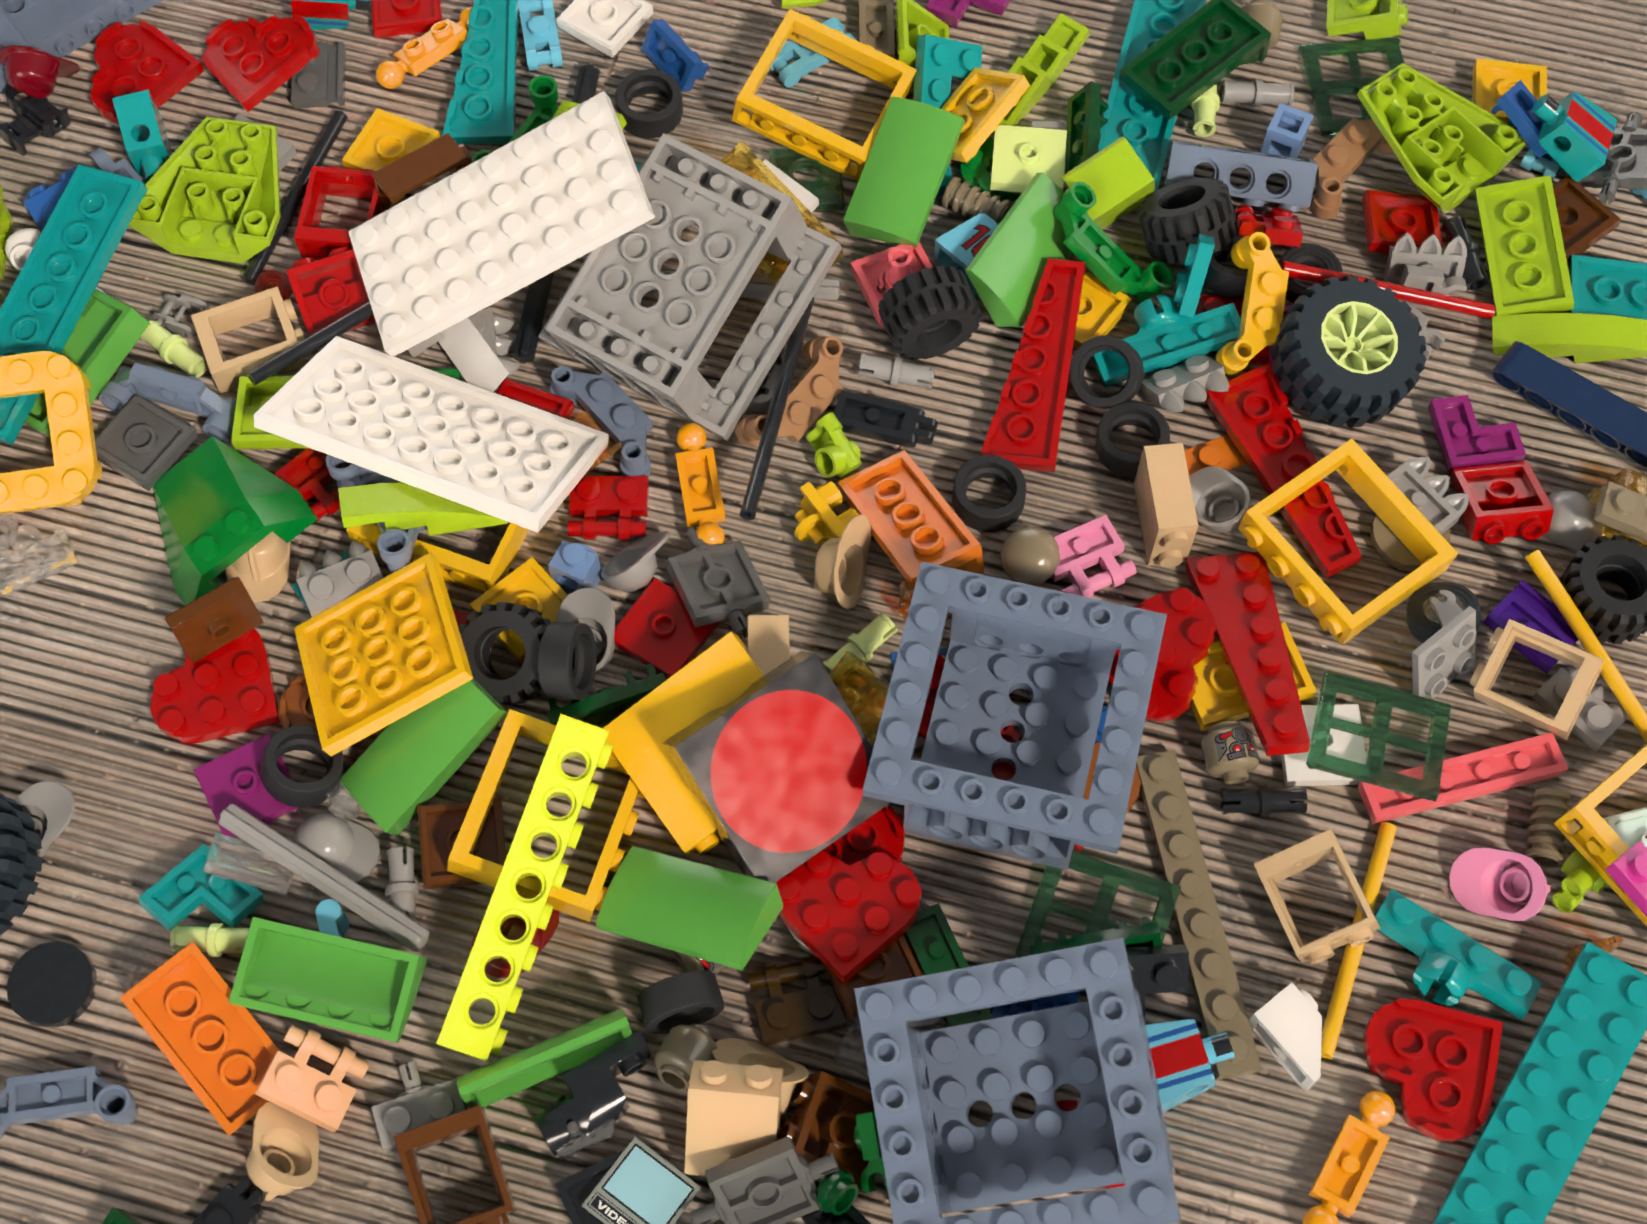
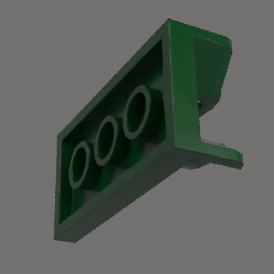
[1119,0,1271,120]

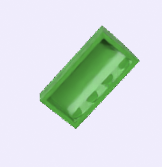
[843,96,965,247]
[965,173,1073,327]
[24,289,150,439]
[340,679,508,835]
[596,846,784,971]
[228,917,427,1043]
[456,1008,632,1109]

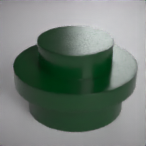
[817,1170,859,1215]

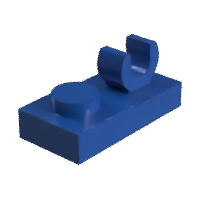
[641,19,709,92]
[1491,80,1547,158]

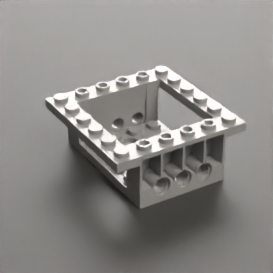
[538,133,842,441]

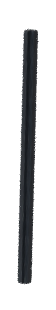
[512,63,600,364]

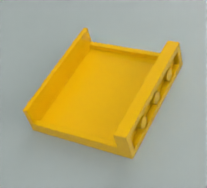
[603,632,764,855]

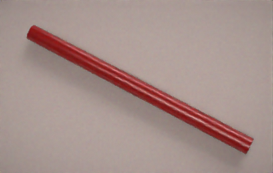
[1280,260,1495,319]

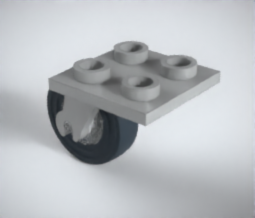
[1406,582,1481,707]

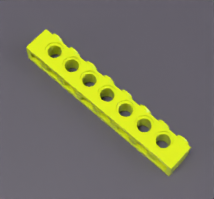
[436,714,613,1062]

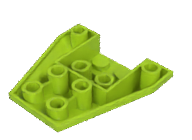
[1357,63,1527,214]
[128,116,281,264]

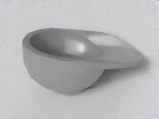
[1189,466,1251,533]
[1544,490,1621,552]
[601,531,670,592]
[557,587,615,671]
[14,781,75,857]
[292,813,380,883]

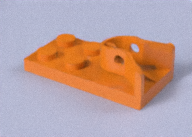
[837,450,984,597]
[119,942,280,1136]

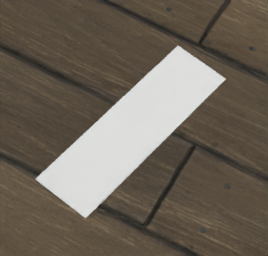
[438,317,509,392]

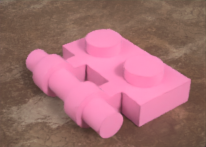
[1051,515,1137,598]

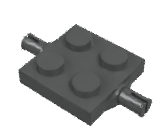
[1578,112,1647,204]
[666,527,770,639]
[690,1136,840,1224]

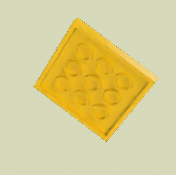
[294,552,473,756]

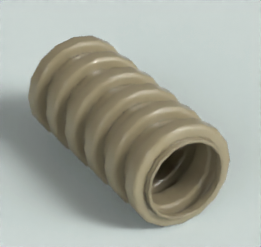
[942,177,1011,224]
[1525,787,1572,868]

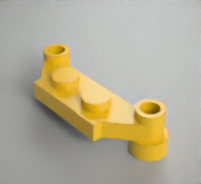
[1216,232,1289,375]

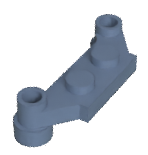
[99,362,237,443]
[550,366,653,478]
[326,455,426,573]
[0,1066,138,1140]

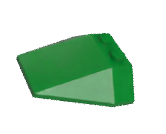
[153,436,318,605]

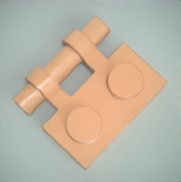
[254,1024,370,1133]

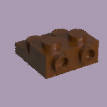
[778,1071,875,1190]

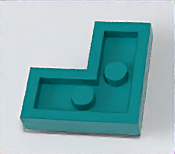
[913,34,983,108]
[1173,234,1215,318]
[138,844,264,931]

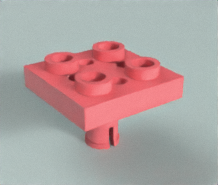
[851,242,933,327]

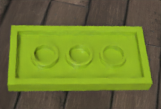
[1475,175,1574,316]

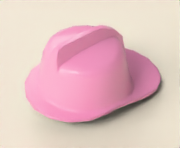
[1449,848,1551,921]

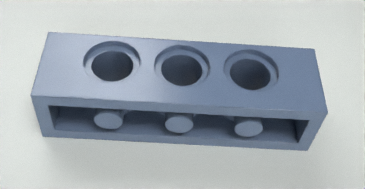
[1164,140,1318,212]

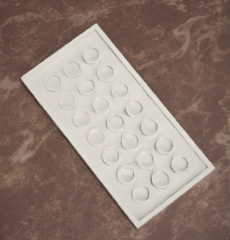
[348,91,655,356]
[254,336,609,533]

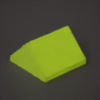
[895,0,949,84]
[1061,136,1155,230]

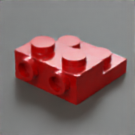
[286,247,376,336]
[1450,461,1554,544]

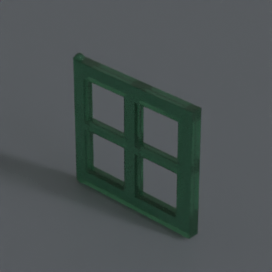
[1298,37,1404,136]
[1306,671,1451,802]
[1015,851,1181,996]

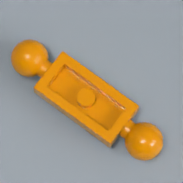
[376,6,473,89]
[675,423,726,545]
[1302,1091,1395,1224]

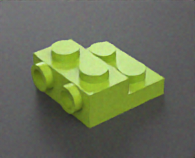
[1326,0,1408,40]
[231,374,309,449]

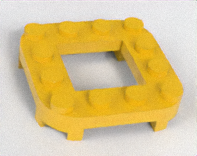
[0,351,102,515]

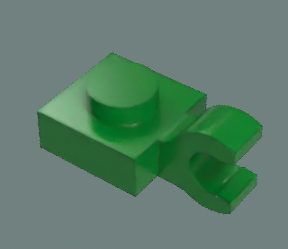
[854,1111,888,1193]

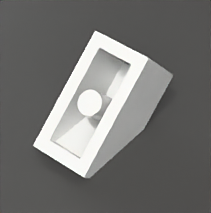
[1249,983,1322,1092]

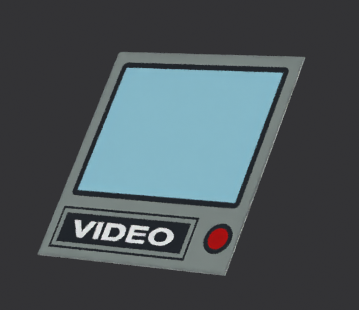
[582,1137,702,1224]

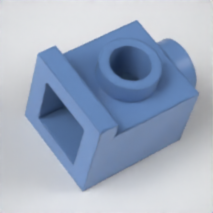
[1261,103,1314,158]
[548,540,604,594]

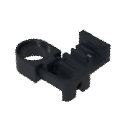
[0,83,71,156]

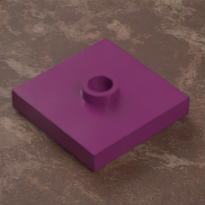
[193,733,299,842]

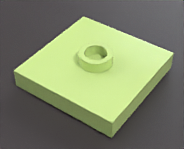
[990,125,1067,193]

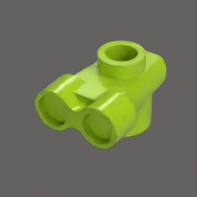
[806,412,862,479]
[1552,849,1608,913]

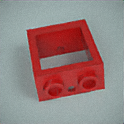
[294,166,383,260]

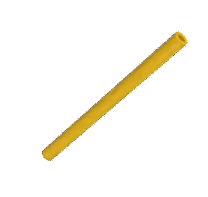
[1525,549,1647,743]
[1321,822,1397,1059]

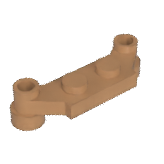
[1311,117,1394,219]
[735,336,844,446]

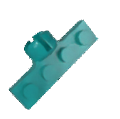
[1092,295,1241,387]
[1375,889,1543,1020]

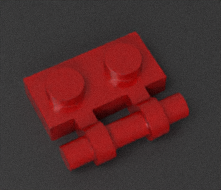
[1234,205,1303,247]
[273,448,340,522]
[568,476,649,540]

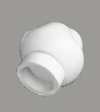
[5,228,42,271]

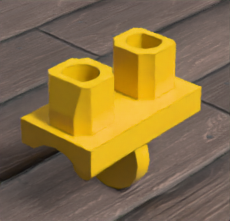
[794,481,859,546]

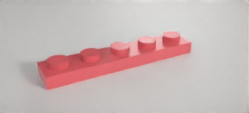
[1358,732,1569,824]

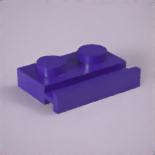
[1483,580,1578,674]

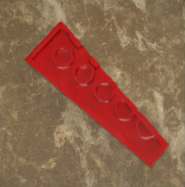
[980,258,1085,473]
[1205,362,1362,579]
[1185,552,1310,756]

